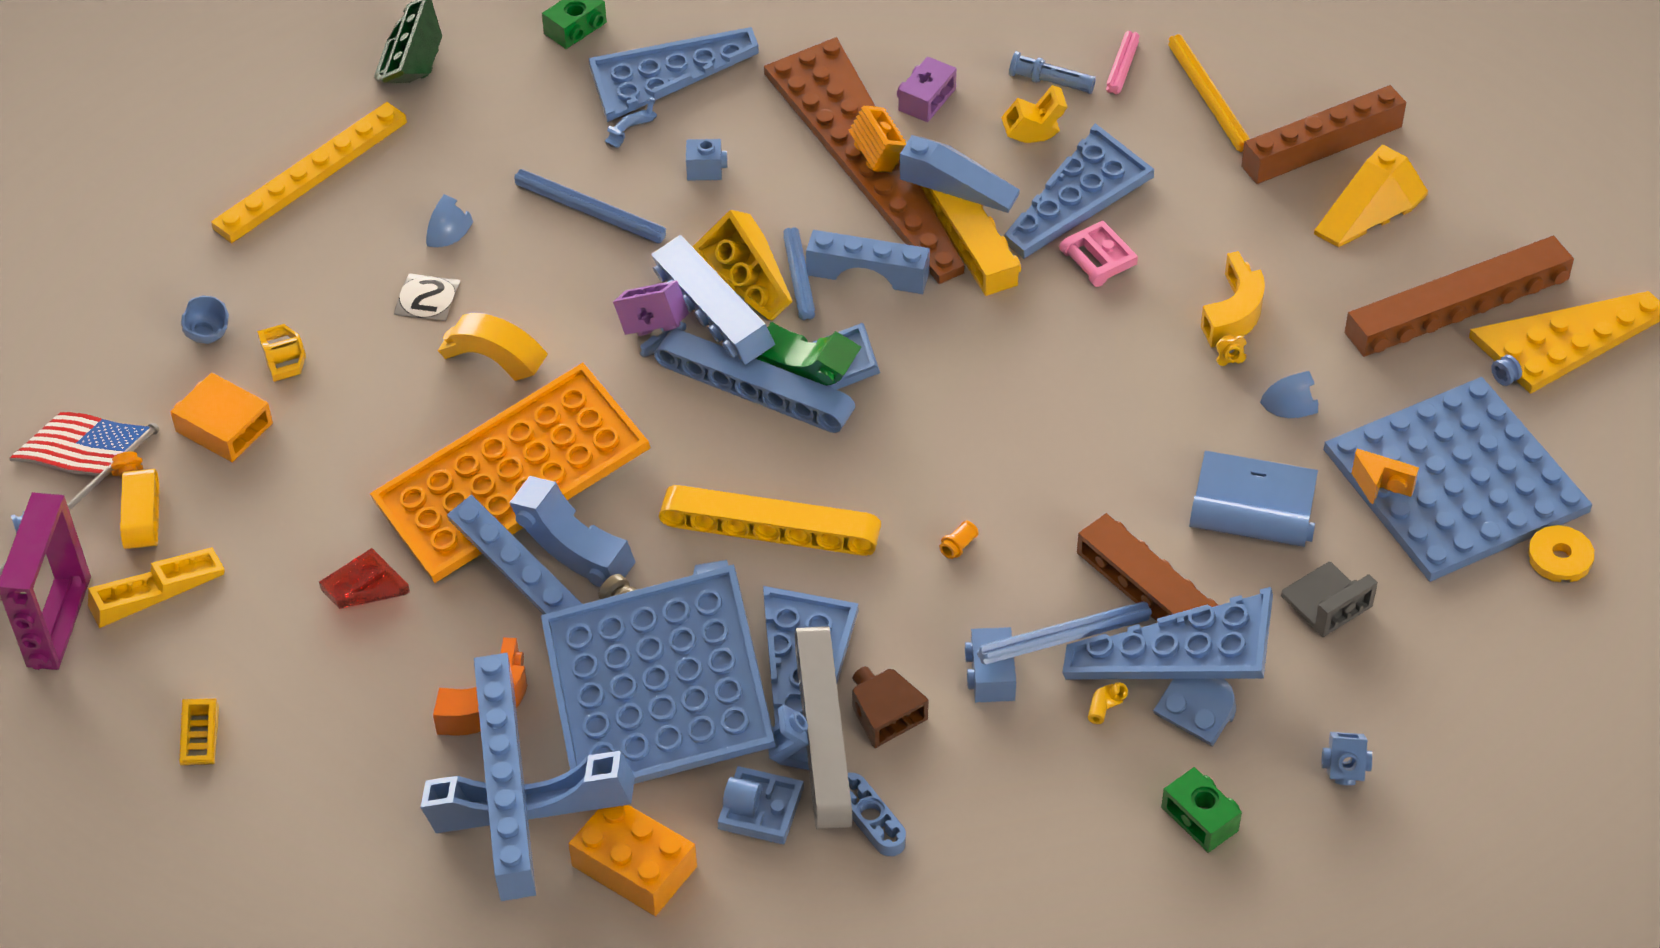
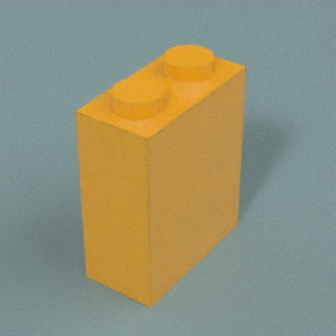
[170,372,273,463]

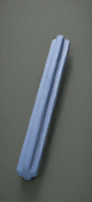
[514,169,666,243]
[977,601,1152,665]

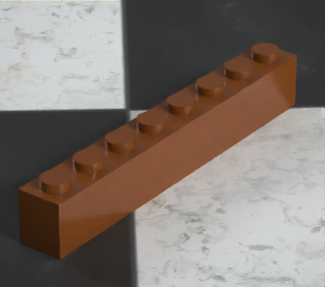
[1344,235,1574,357]

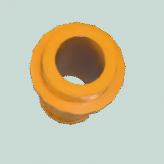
[939,520,979,559]

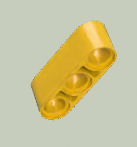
[120,469,160,549]

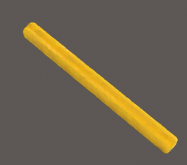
[1168,34,1250,152]

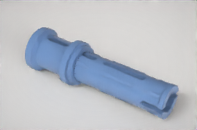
[1009,51,1096,94]

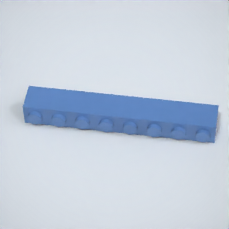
[474,653,536,901]

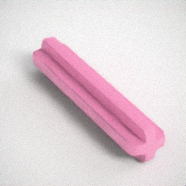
[1106,31,1140,94]

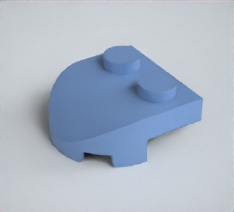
[1153,679,1236,747]

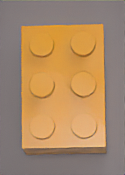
[568,805,697,917]

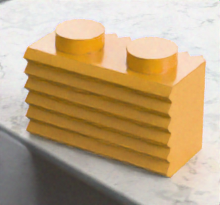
[848,106,906,172]

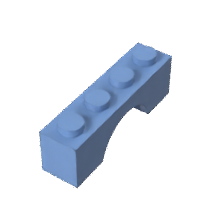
[806,230,930,294]

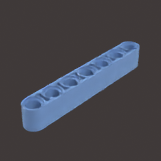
[654,329,855,433]

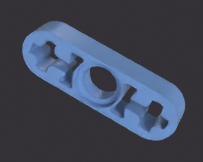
[848,773,906,856]

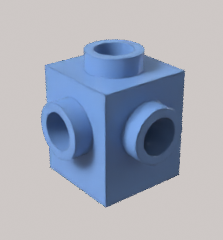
[1321,732,1372,785]

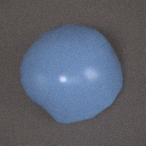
[181,295,229,344]

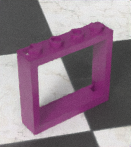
[0,492,91,670]

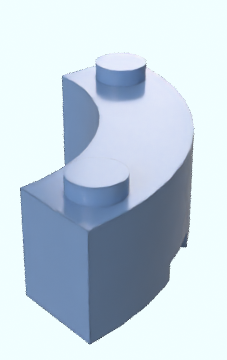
[509,476,636,587]

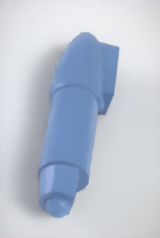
[640,322,686,357]

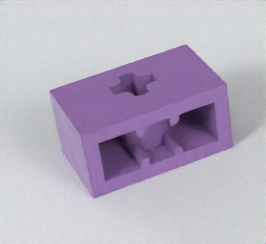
[897,56,957,122]
[613,280,689,336]

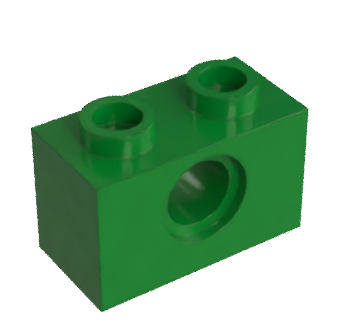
[542,0,607,49]
[1161,767,1242,853]

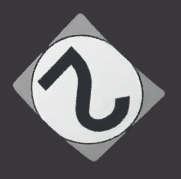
[394,274,460,321]

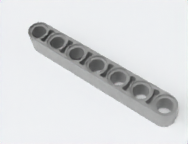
[795,626,852,829]

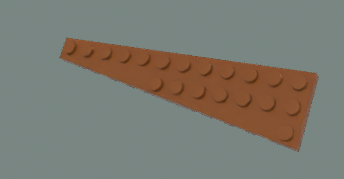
[764,37,965,284]

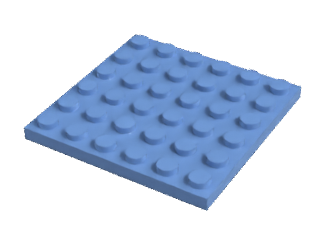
[1323,377,1592,582]
[541,564,777,784]

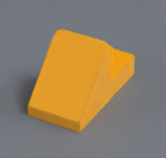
[1351,448,1419,504]

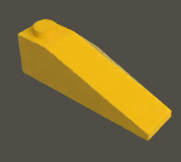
[1314,144,1428,247]
[692,210,793,321]

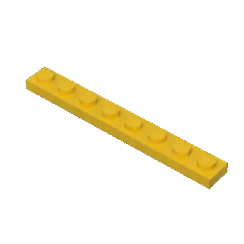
[211,102,407,244]

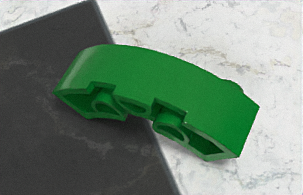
[755,321,861,386]

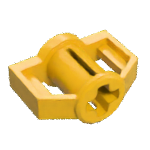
[257,324,306,382]

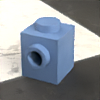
[686,139,728,181]

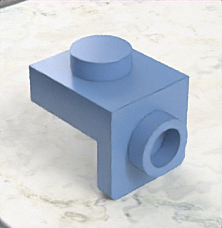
[768,705,809,764]

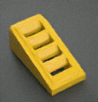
[179,698,219,765]

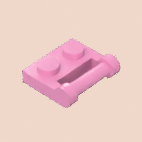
[1059,221,1138,287]

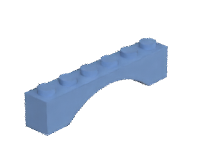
[420,750,635,833]

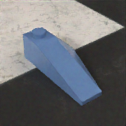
[900,135,1020,213]

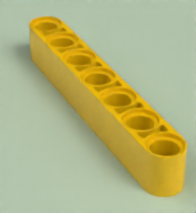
[659,485,881,556]

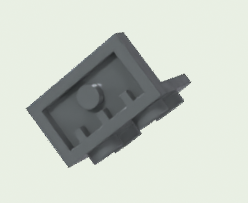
[1281,562,1378,637]

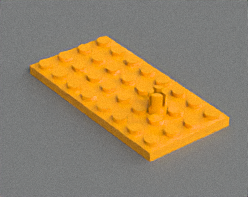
[370,362,651,584]

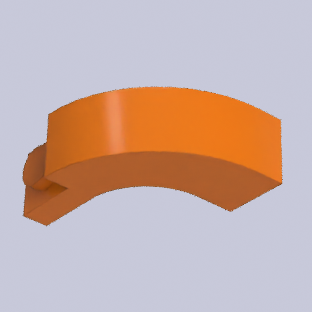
[433,637,528,736]

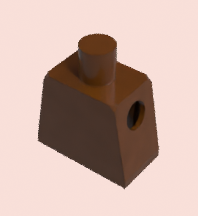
[852,666,929,748]

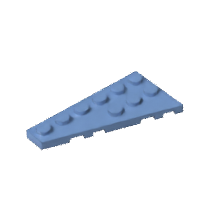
[589,27,759,122]
[1004,123,1154,259]
[763,586,859,770]
[1063,587,1273,680]

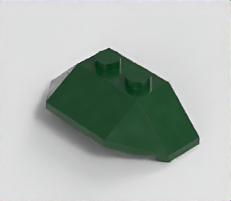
[374,0,442,83]

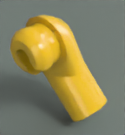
[1088,682,1128,724]

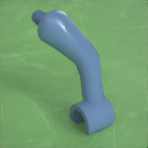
[605,97,657,148]

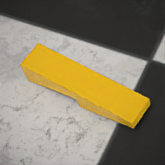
[88,547,225,628]

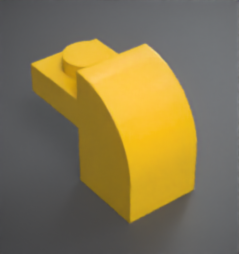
[1001,85,1068,143]

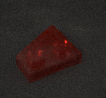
[319,548,410,609]

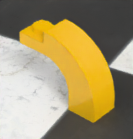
[1201,251,1265,348]
[437,313,548,381]

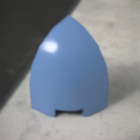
[426,194,473,247]
[1260,371,1318,418]

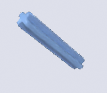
[783,227,815,320]

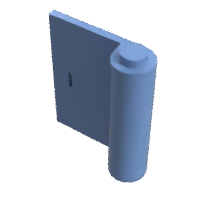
[1189,451,1318,547]

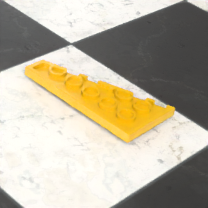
[1469,291,1660,394]

